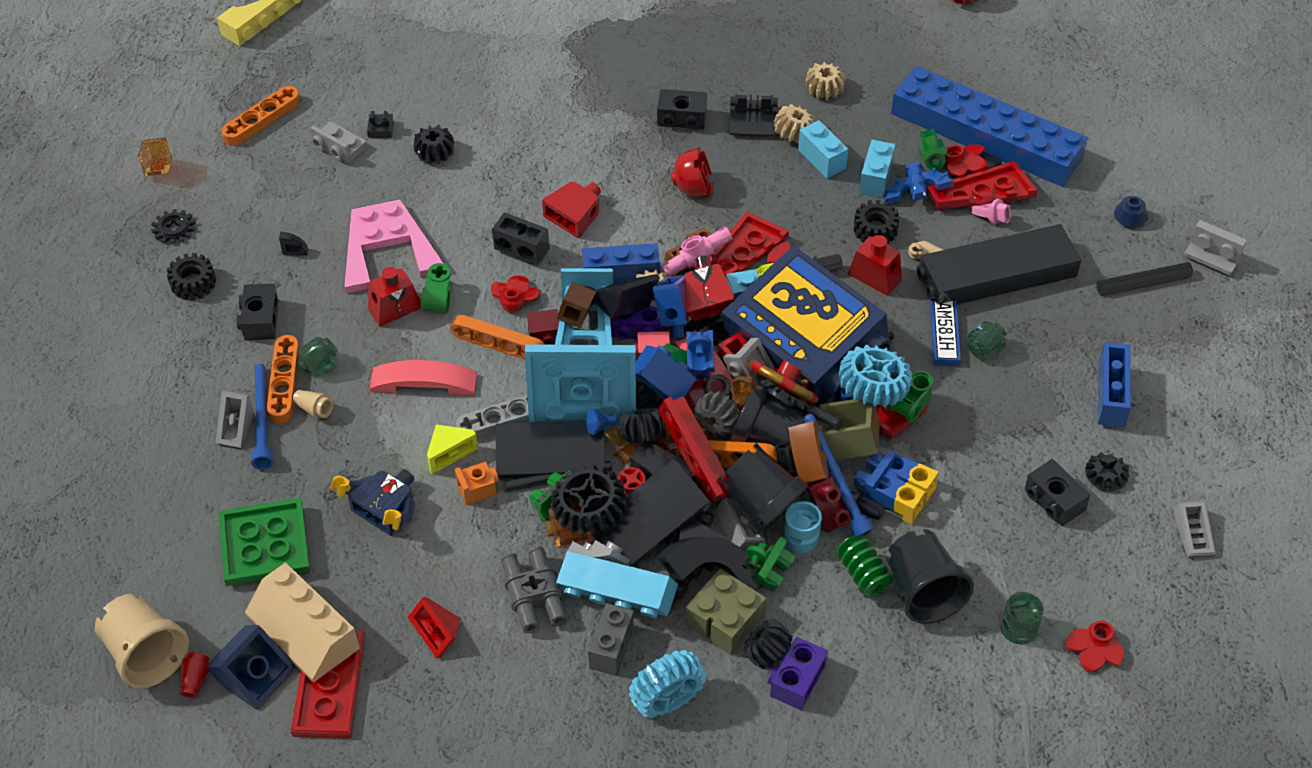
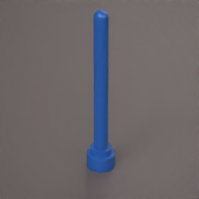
[251,364,273,470]
[804,414,875,536]

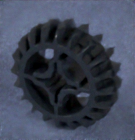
[551,465,627,537]

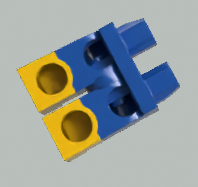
[854,449,938,525]

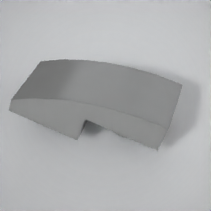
[568,540,630,565]

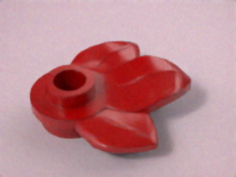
[944,145,987,177]
[491,275,541,312]
[1065,620,1124,672]

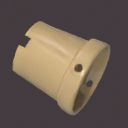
[95,594,189,688]

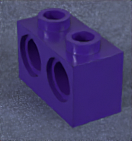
[610,300,664,339]
[768,636,828,711]

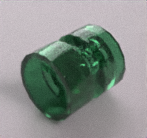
[1001,592,1044,645]

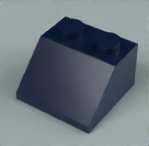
[205,625,296,709]

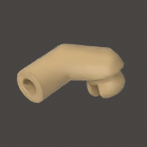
[908,241,943,259]

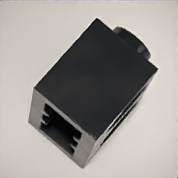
[492,212,550,266]

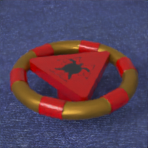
[749,359,818,404]

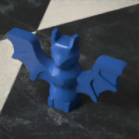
[884,161,954,204]

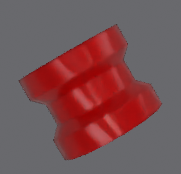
[618,467,645,496]

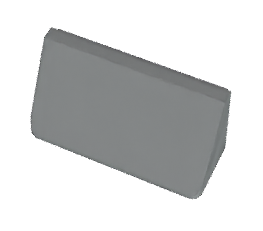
[715,498,766,551]

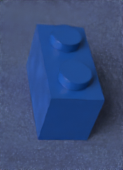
[636,345,697,401]

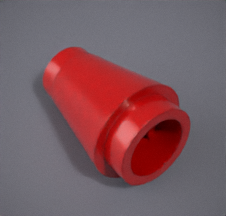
[180,652,210,698]

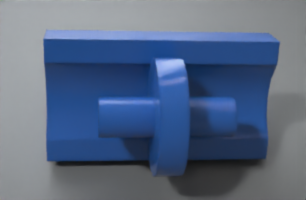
[686,330,715,379]

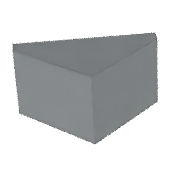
[215,390,255,448]

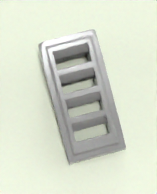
[1173,501,1216,557]

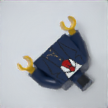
[330,469,415,536]

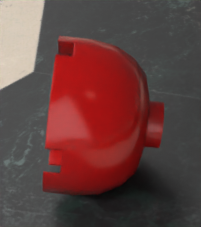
[671,147,714,198]

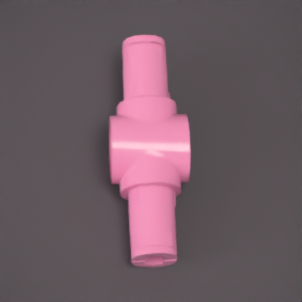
[660,226,733,278]

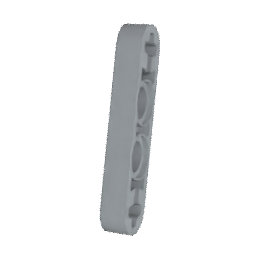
[456,395,529,439]

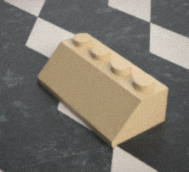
[245,562,360,683]

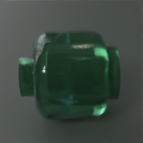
[967,321,1006,360]
[298,337,339,376]

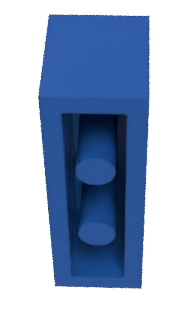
[582,243,660,284]
[1098,342,1131,427]

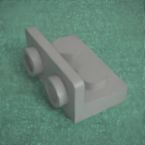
[310,121,367,164]
[1185,220,1247,275]
[723,338,775,398]

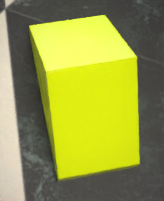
[427,425,478,474]

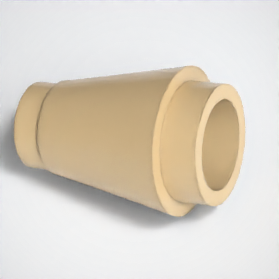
[293,390,334,419]

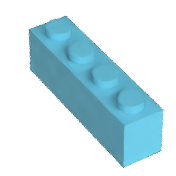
[556,551,678,618]

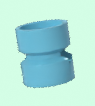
[784,501,822,553]

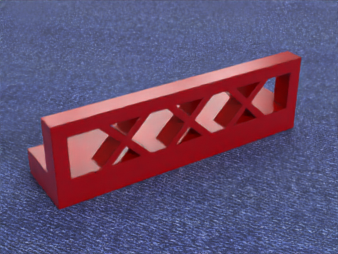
[658,396,729,504]

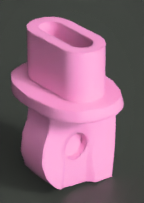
[972,199,1011,225]

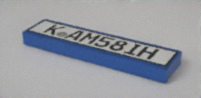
[930,299,961,366]

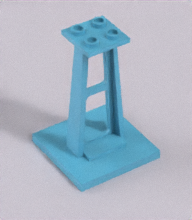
[525,268,636,432]

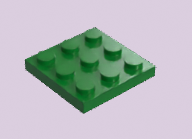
[218,498,310,586]

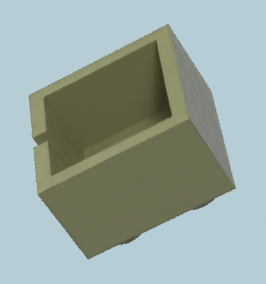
[818,399,880,461]
[685,568,766,655]

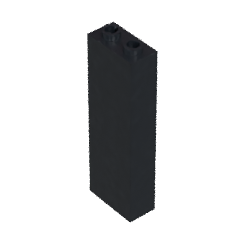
[916,224,1082,305]

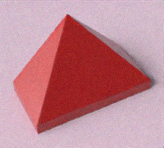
[407,597,460,658]

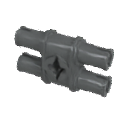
[501,546,567,633]

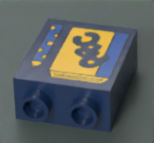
[722,245,891,408]

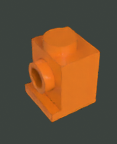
[455,462,499,505]

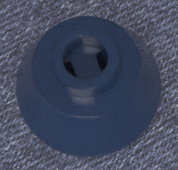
[1114,196,1148,228]

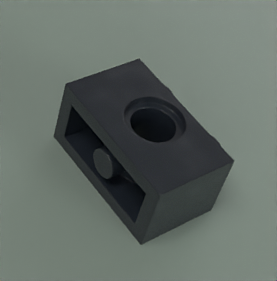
[657,89,707,129]
[237,283,279,340]
[1024,458,1090,526]

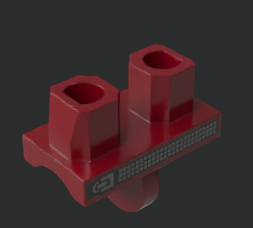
[807,475,852,533]

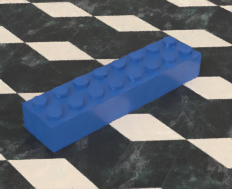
[891,66,1088,187]

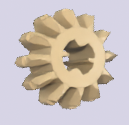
[805,62,846,100]
[774,104,814,144]

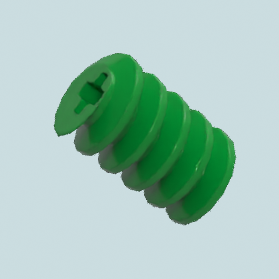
[836,536,894,598]

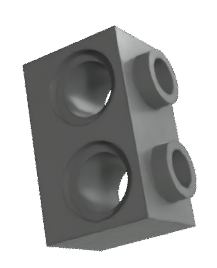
[588,603,634,676]

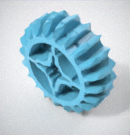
[839,345,912,408]
[629,650,707,718]

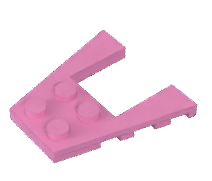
[345,200,444,294]

